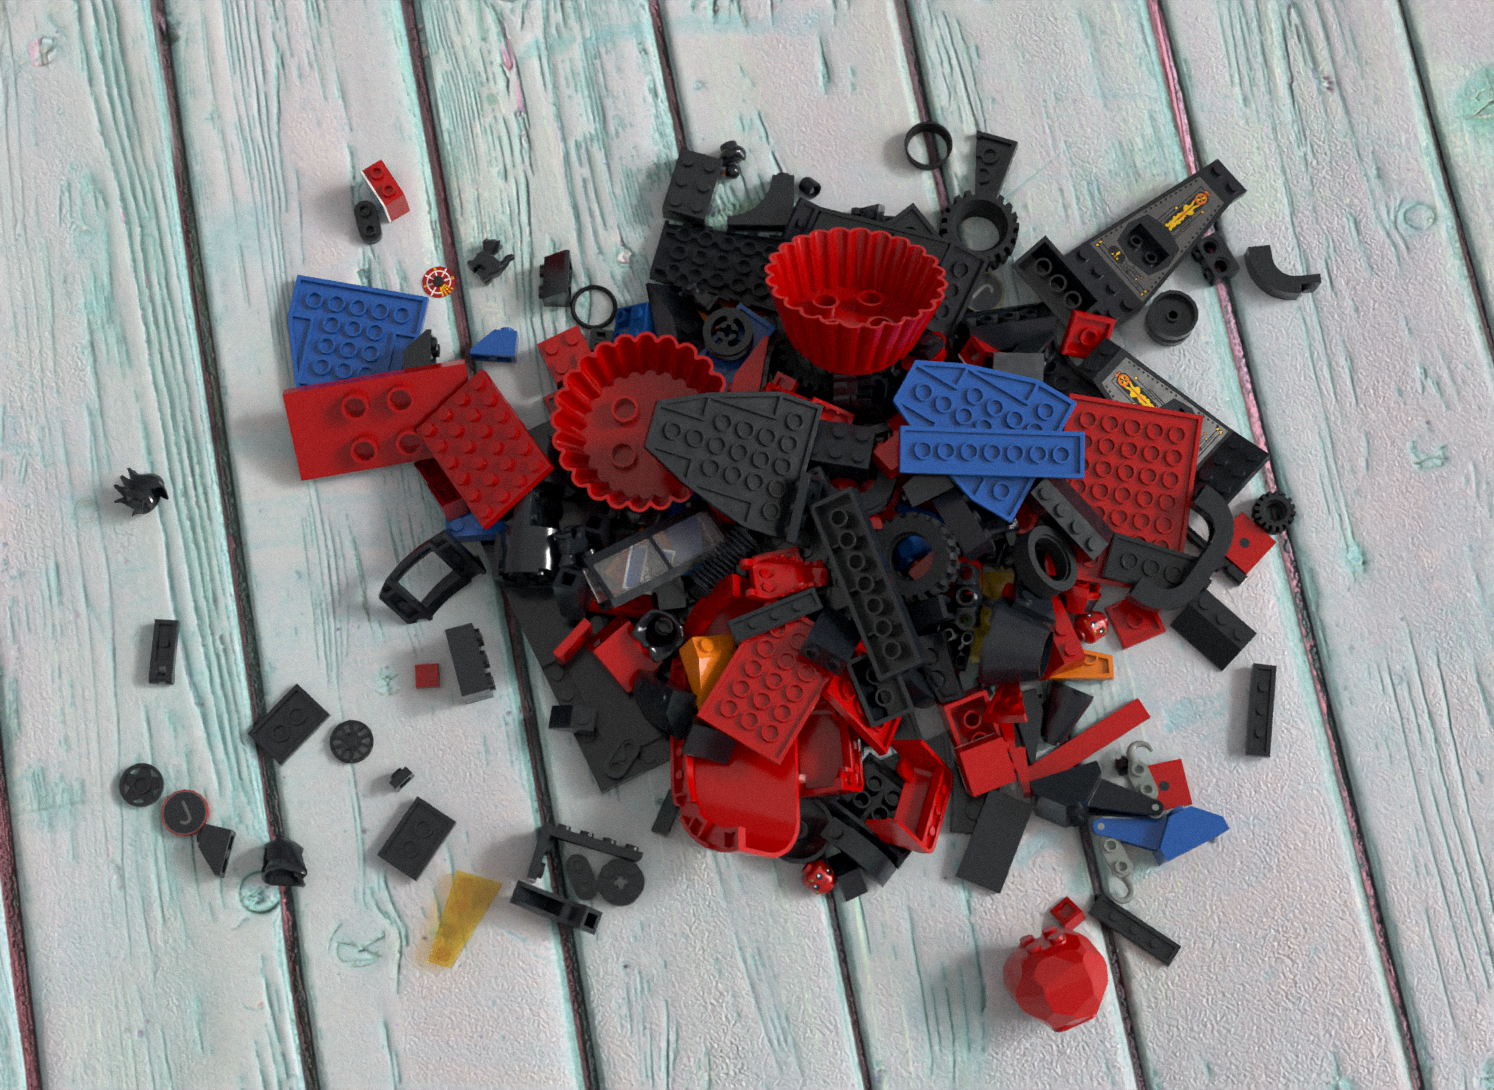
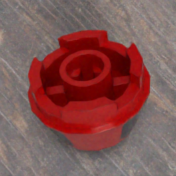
[1059,580,1102,615]

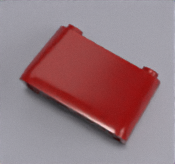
[798,697,864,798]

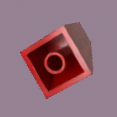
[584,615,663,693]

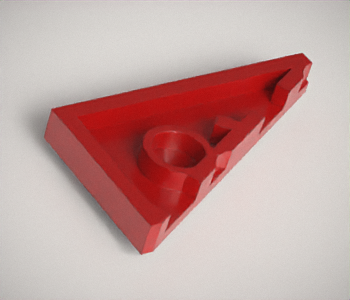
[982,682,1028,724]

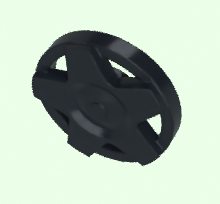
[119,763,164,807]

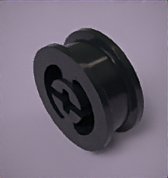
[703,308,754,361]

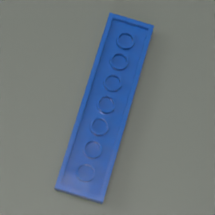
[898,425,1085,479]

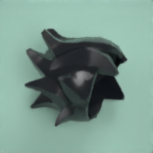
[113,468,169,517]

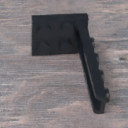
[526,822,643,883]

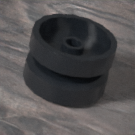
[1144,290,1198,347]

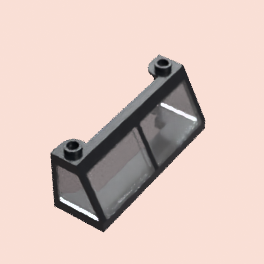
[577,499,734,612]

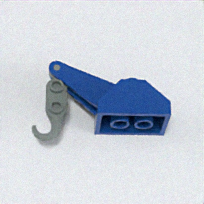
[1091,805,1229,904]

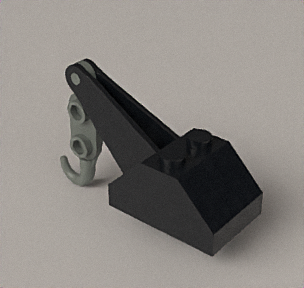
[1030,741,1164,828]

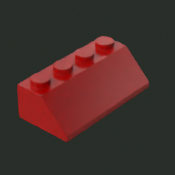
[1039,575,1086,681]

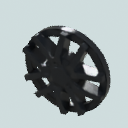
[330,720,374,764]

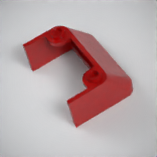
[865,739,954,854]

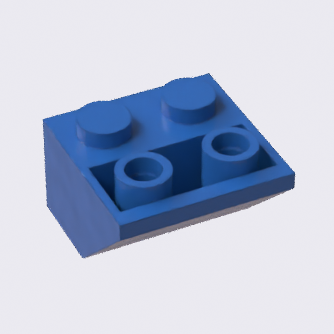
[612,302,656,343]

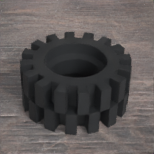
[1251,491,1296,535]

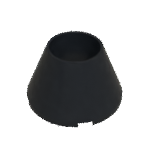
[978,595,1054,687]

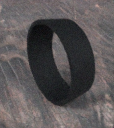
[904,121,953,170]

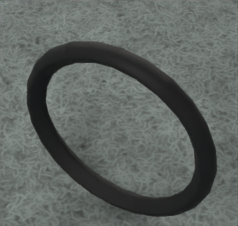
[570,285,618,330]

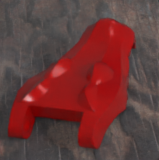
[739,554,829,602]

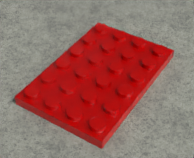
[416,369,555,530]
[696,600,834,767]

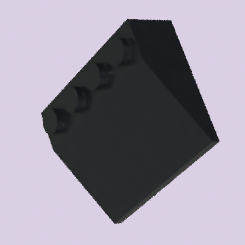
[826,752,912,869]

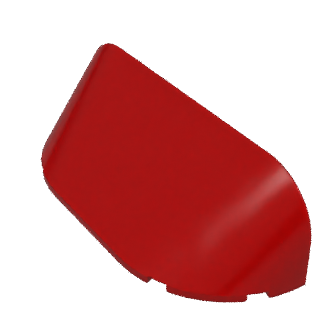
[670,574,800,858]

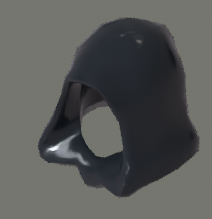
[631,609,686,663]
[261,838,308,887]

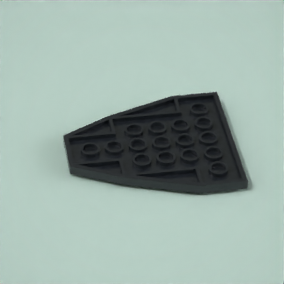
[643,392,823,541]

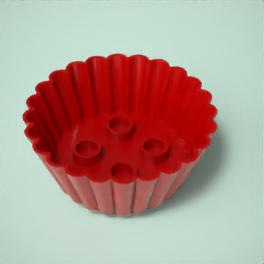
[764,227,948,375]
[550,331,726,512]

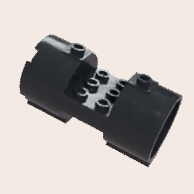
[492,435,577,587]

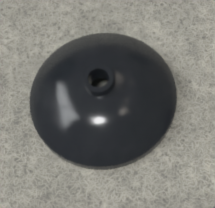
[778,797,832,864]

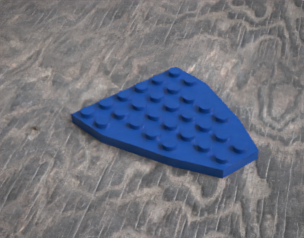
[288,275,429,387]
[892,360,1077,523]

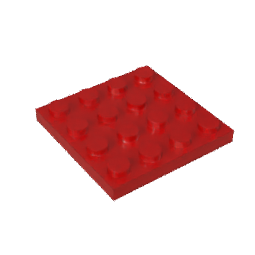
[820,638,901,756]

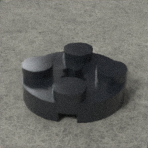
[597,858,645,907]

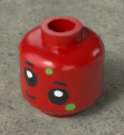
[1074,610,1109,644]
[801,859,837,895]

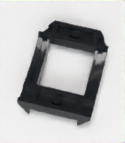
[379,528,487,624]

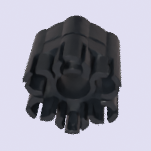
[833,365,905,425]

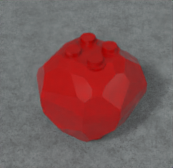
[1003,925,1108,1033]

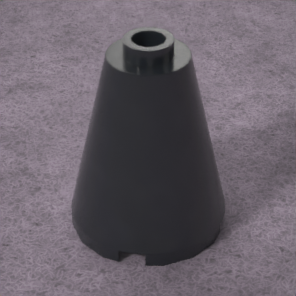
[1041,679,1094,746]

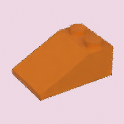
[679,634,737,711]

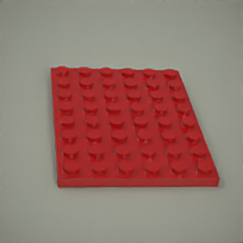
[1044,393,1203,589]

